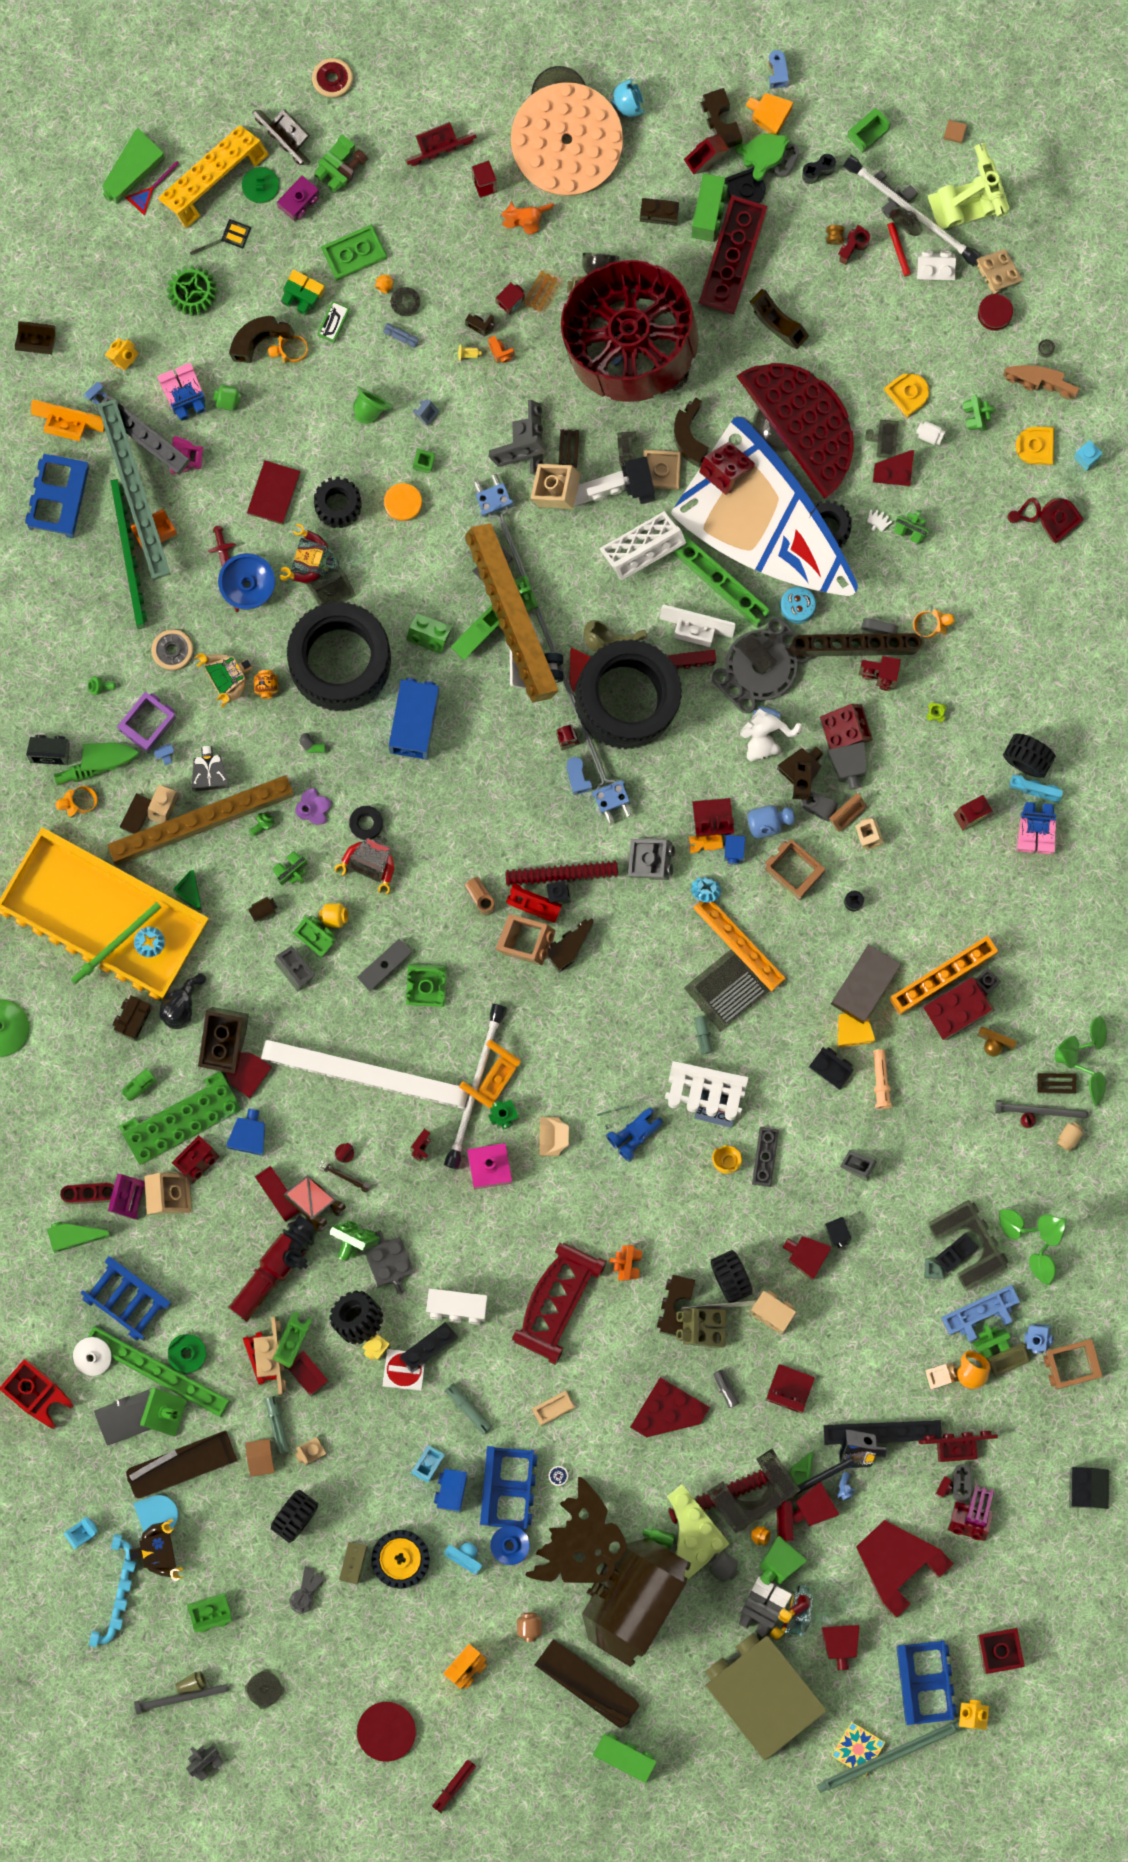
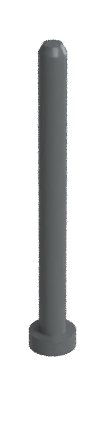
[995,1100,1088,1118]
[134,1684,229,1715]

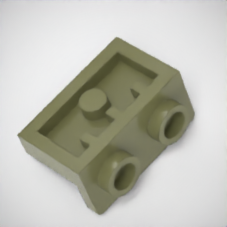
[339,1542,368,1585]

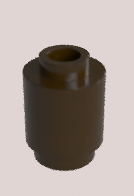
[248,896,278,922]

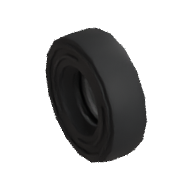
[349,806,383,840]

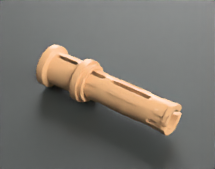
[873,1049,893,1109]

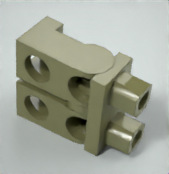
[676,1308,726,1348]

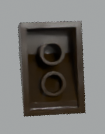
[198,1007,249,1074]

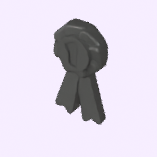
[289,1566,324,1614]

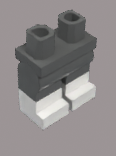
[739,1576,792,1638]

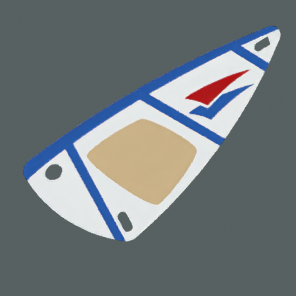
[671,417,858,596]

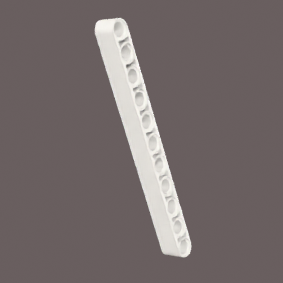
[261,1040,468,1109]

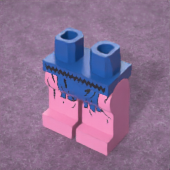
[157,362,206,421]
[1016,802,1056,855]

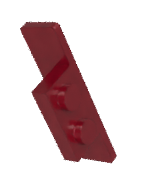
[405,122,477,166]
[918,1431,998,1462]

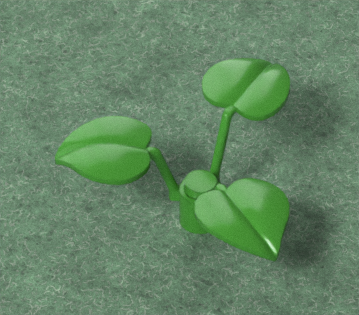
[1055,1016,1107,1106]
[999,1208,1066,1285]

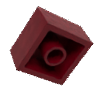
[977,1628,1025,1674]

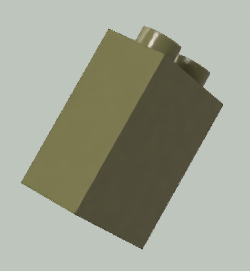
[704,1632,827,1761]

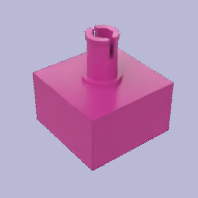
[467,1143,512,1190]

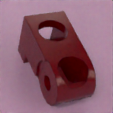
[556,725,580,750]

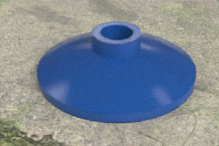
[490,1526,530,1565]

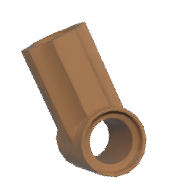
[464,877,495,915]

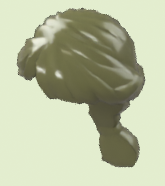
[584,620,647,652]

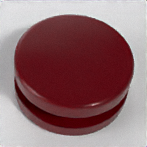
[977,294,1013,331]

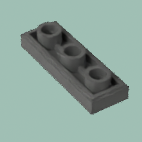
[357,939,412,992]
[752,1127,779,1187]

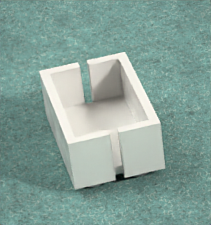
[426,1289,488,1325]

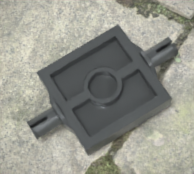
[364,1230,414,1294]

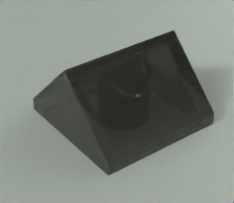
[306,563,356,606]

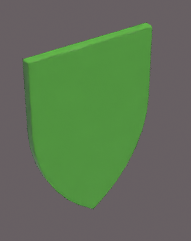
[81,743,139,771]

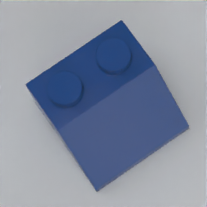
[434,1469,468,1513]

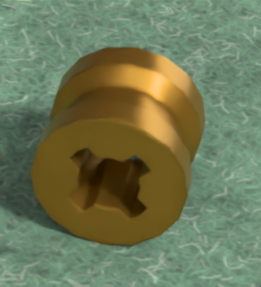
[826,225,845,245]

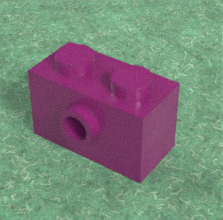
[277,175,319,222]

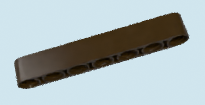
[790,633,922,657]

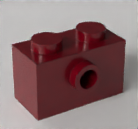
[684,135,729,175]

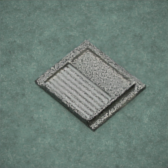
[684,949,770,1032]

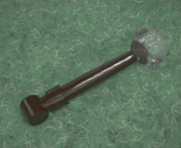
[317,1157,370,1193]

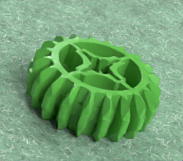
[166,265,218,316]

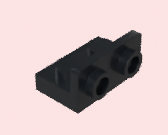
[808,1047,854,1090]

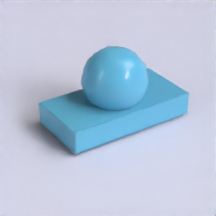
[444,1542,482,1575]

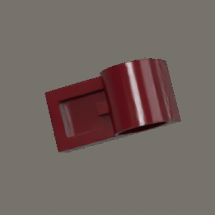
[838,225,870,265]

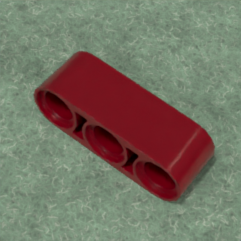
[254,1166,300,1222]
[60,1183,114,1205]

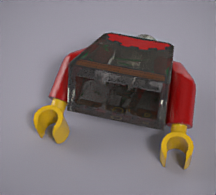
[335,835,395,895]

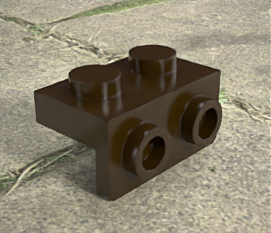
[15,321,56,355]

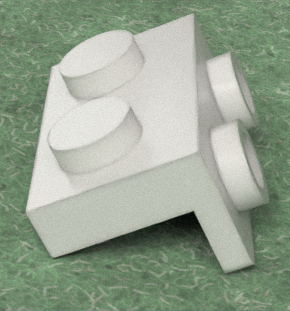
[917,250,956,280]

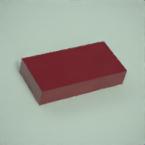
[776,1501,793,1542]

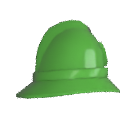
[353,387,394,424]

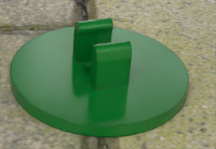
[242,167,279,203]

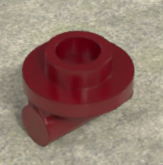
[335,1143,354,1163]

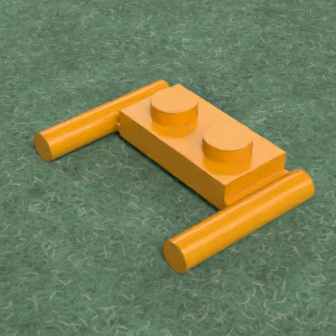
[459,1039,521,1108]

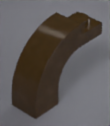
[749,289,809,349]
[229,316,295,363]
[674,397,709,468]

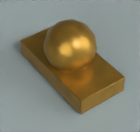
[977,1027,1017,1057]

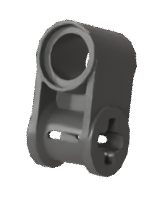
[801,791,839,822]

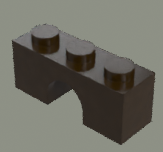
[700,88,743,148]
[656,1275,695,1337]

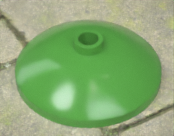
[0,999,29,1057]

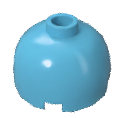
[611,78,645,117]

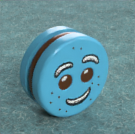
[780,587,816,624]

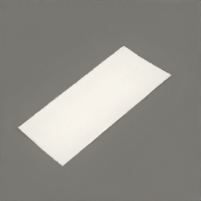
[681,1301,755,1311]

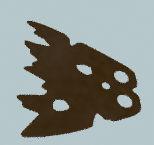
[525,1477,627,1583]

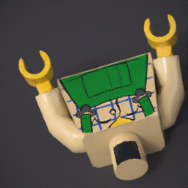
[194,653,252,708]

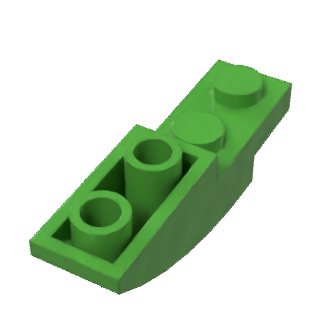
[450,605,499,661]

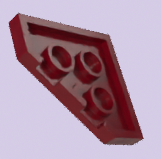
[630,1377,710,1438]

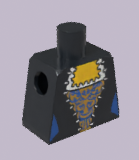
[839,1430,886,1468]

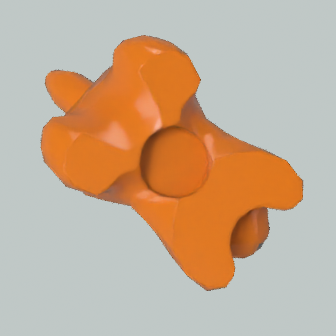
[501,201,554,235]

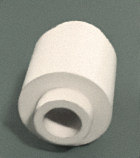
[916,421,946,445]

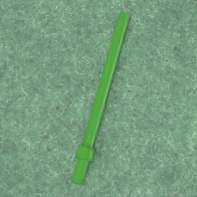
[71,902,162,985]

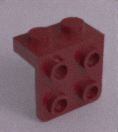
[699,442,755,495]

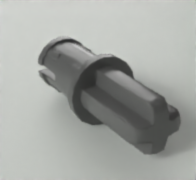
[713,1369,740,1408]

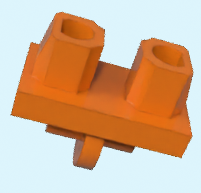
[609,1245,642,1281]

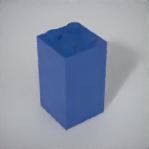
[389,678,440,760]

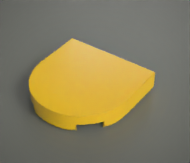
[883,373,929,418]
[1015,427,1054,465]

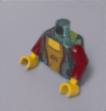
[280,524,338,584]
[770,1585,814,1640]

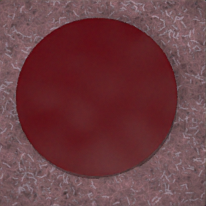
[357,1702,416,1762]

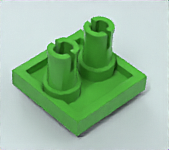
[330,1221,380,1261]

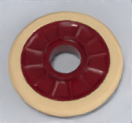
[312,58,353,97]

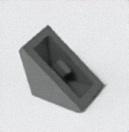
[840,1150,877,1181]

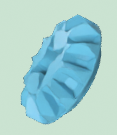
[691,876,722,902]
[134,926,165,957]

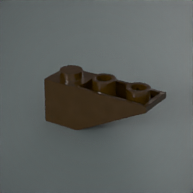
[547,918,593,973]

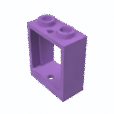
[117,692,176,753]

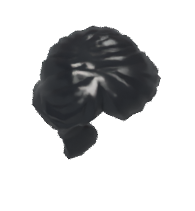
[159,973,206,1029]

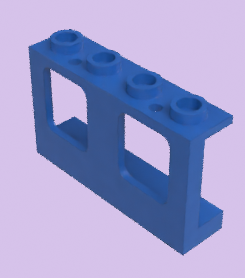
[25,453,89,538]
[480,1446,537,1530]
[896,1641,957,1725]

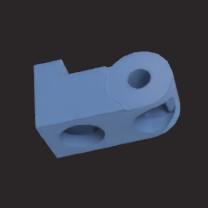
[769,50,789,89]
[567,757,592,795]

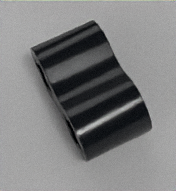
[802,154,836,184]

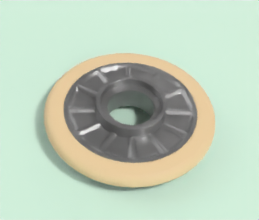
[151,629,193,670]

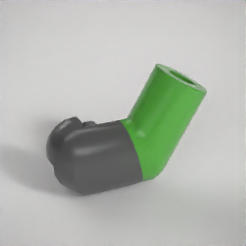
[299,733,325,753]

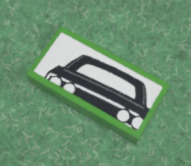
[317,301,350,343]

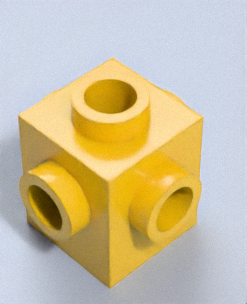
[105,338,139,370]
[959,1700,989,1730]

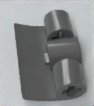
[94,1390,150,1445]

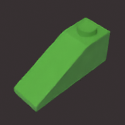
[47,1222,111,1253]

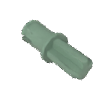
[694,1016,712,1055]

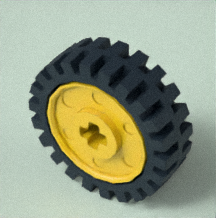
[371,1530,430,1589]

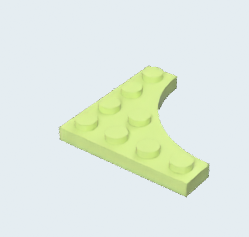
[667,1484,730,1580]

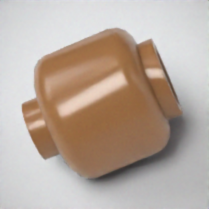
[517,1612,542,1642]

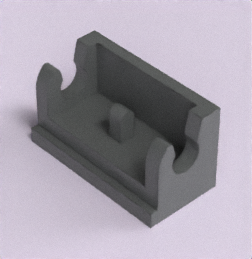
[274,945,315,992]

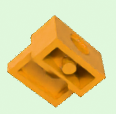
[443,1644,487,1689]

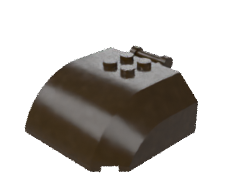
[582,1538,691,1667]

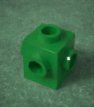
[488,1100,519,1130]

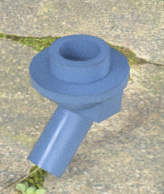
[837,1472,856,1501]

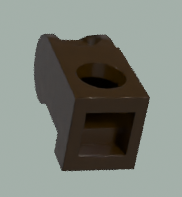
[792,762,811,800]

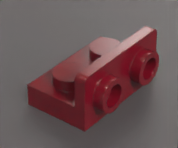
[410,1128,431,1162]
[171,1135,219,1183]
[948,1501,993,1541]

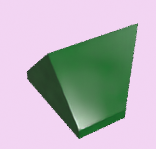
[173,870,202,911]

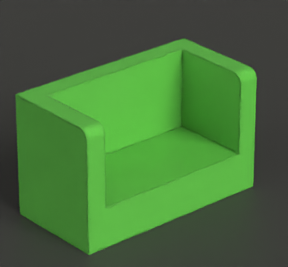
[847,107,891,153]

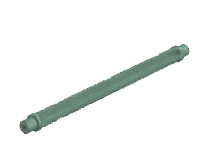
[817,1720,963,1793]

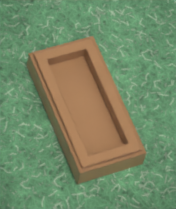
[829,793,867,832]

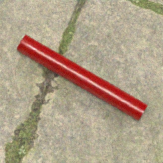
[887,222,911,277]

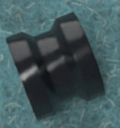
[844,891,864,912]

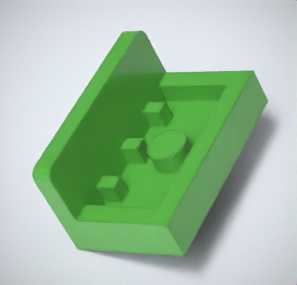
[406,613,452,653]
[293,915,337,957]
[187,1593,232,1632]

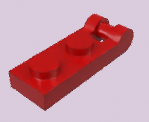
[506,884,562,923]

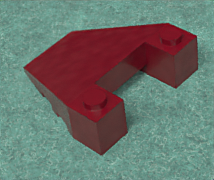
[856,1520,954,1618]

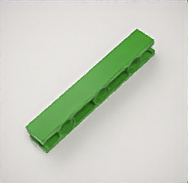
[672,533,770,628]

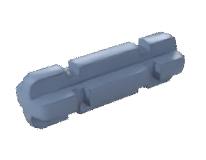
[383,323,419,348]

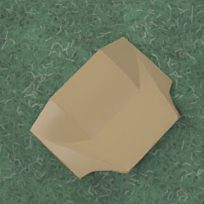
[539,1117,569,1156]

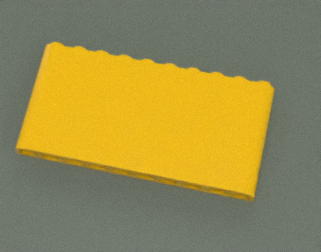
[0,827,209,1001]

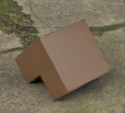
[245,1439,275,1477]

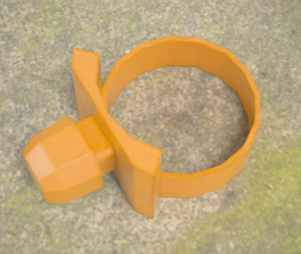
[268,335,308,363]
[913,609,955,638]
[55,786,97,817]

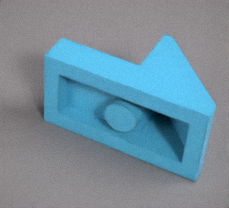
[411,1445,445,1483]

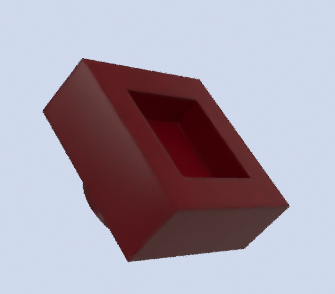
[935,1476,953,1498]

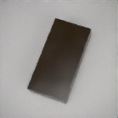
[120,793,151,834]

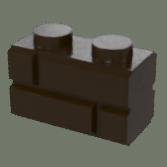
[640,198,679,226]
[112,995,152,1042]

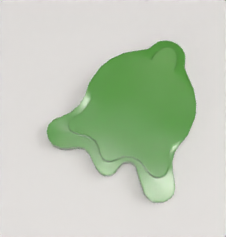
[735,133,790,181]

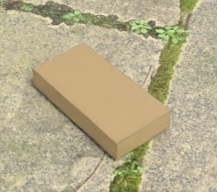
[532,1391,575,1426]

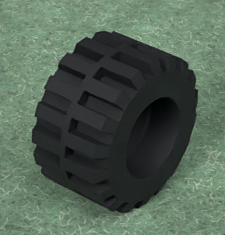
[314,477,362,528]
[809,500,852,548]
[1003,733,1056,778]
[711,1250,753,1303]
[329,1290,383,1345]
[270,1489,319,1543]

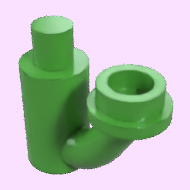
[642,1527,675,1549]

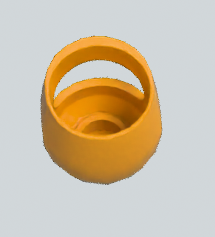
[957,1351,990,1389]

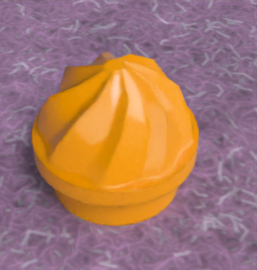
[375,274,393,294]
[751,1526,771,1546]

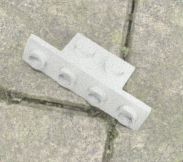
[574,471,628,506]
[660,605,736,647]

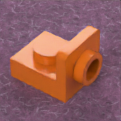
[488,336,514,363]

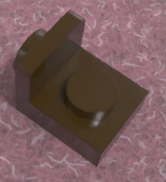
[465,314,495,336]

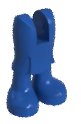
[605,1107,664,1162]

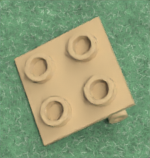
[976,249,1023,294]

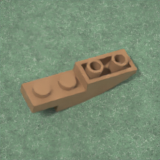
[1003,365,1079,400]

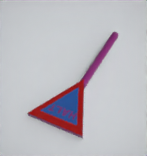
[125,161,179,216]

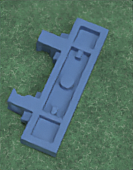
[941,1284,1020,1343]

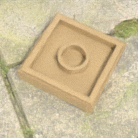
[643,450,681,490]

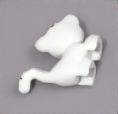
[740,709,803,762]

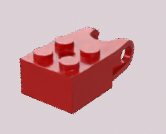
[0,1358,74,1429]

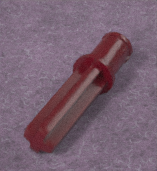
[432,1760,476,1813]

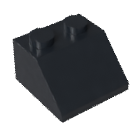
[26,735,70,765]
[1069,1467,1109,1509]

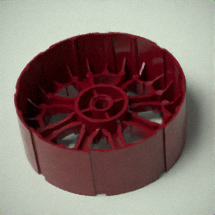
[561,260,699,402]

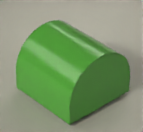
[412,448,436,473]

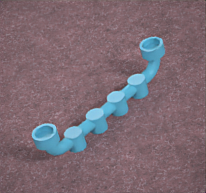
[89,1534,136,1647]

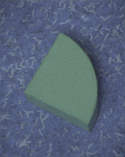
[924,1258,944,1279]

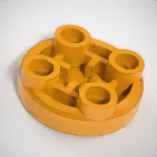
[384,483,422,521]

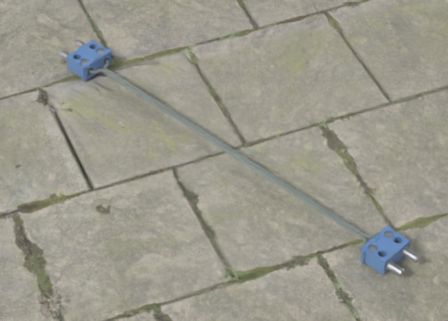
[474,474,632,825]

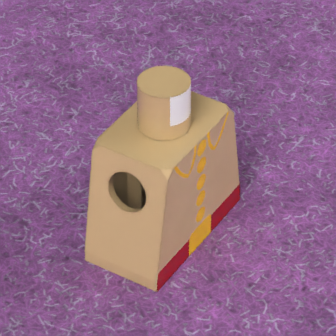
[148,785,180,823]

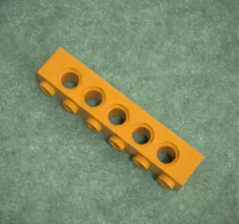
[890,935,998,1016]

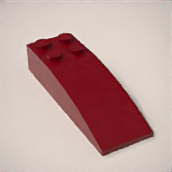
[698,195,768,315]

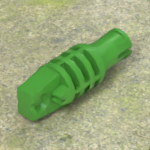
[54,764,108,786]

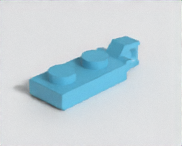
[1009,775,1063,803]

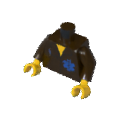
[129,1519,183,1580]

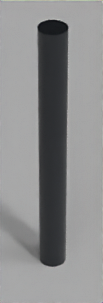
[784,1457,855,1500]

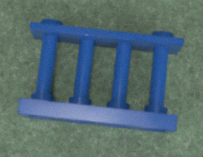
[81,1256,172,1341]

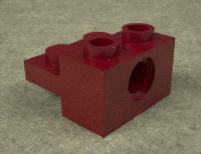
[859,656,901,691]

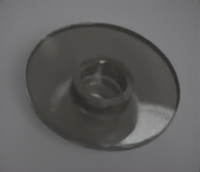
[890,207,923,236]

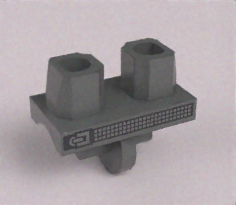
[186,1745,223,1781]

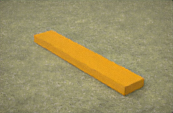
[693,901,786,992]

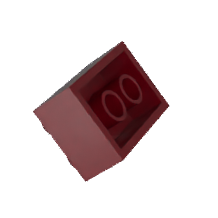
[923,977,995,1040]

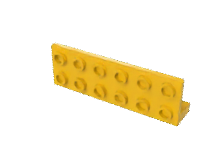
[158,125,269,228]

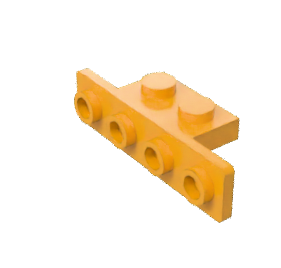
[31,400,104,441]

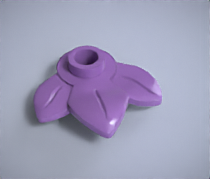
[295,788,332,825]

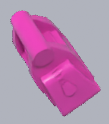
[170,436,203,474]

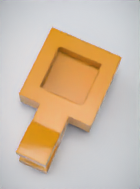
[689,835,723,853]

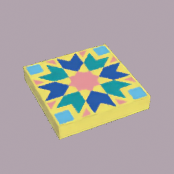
[831,1722,885,1777]

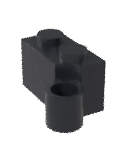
[621,456,656,504]

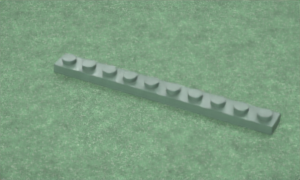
[97,399,171,580]

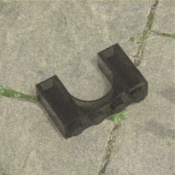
[927,1200,1009,1291]
[707,1448,800,1534]

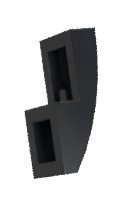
[935,1233,978,1273]

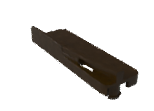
[534,1639,639,1728]

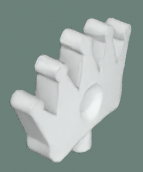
[867,510,892,532]

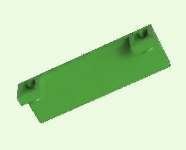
[119,1071,241,1165]

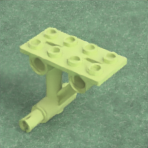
[928,143,1009,230]

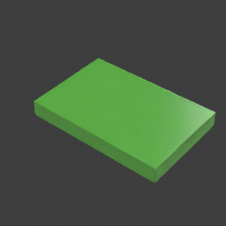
[321,224,387,281]

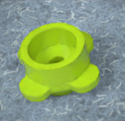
[926,702,947,723]

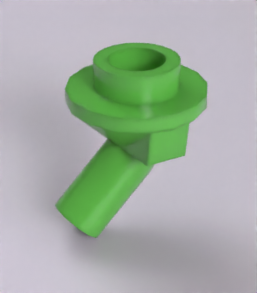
[88,676,116,695]
[249,812,275,836]

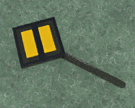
[190,219,252,255]

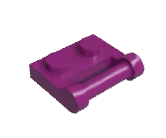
[108,1174,145,1220]

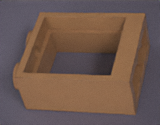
[765,839,826,900]
[496,914,556,966]
[1043,1339,1103,1390]

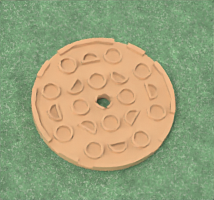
[511,83,623,196]

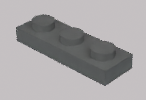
[488,436,547,467]

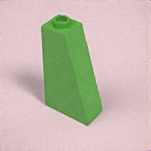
[102,128,165,204]

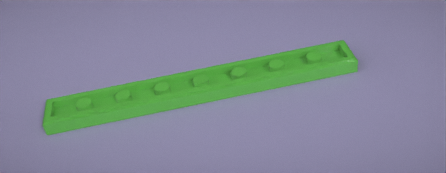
[87,1326,230,1418]

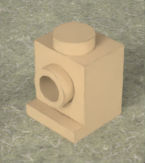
[855,818,885,850]

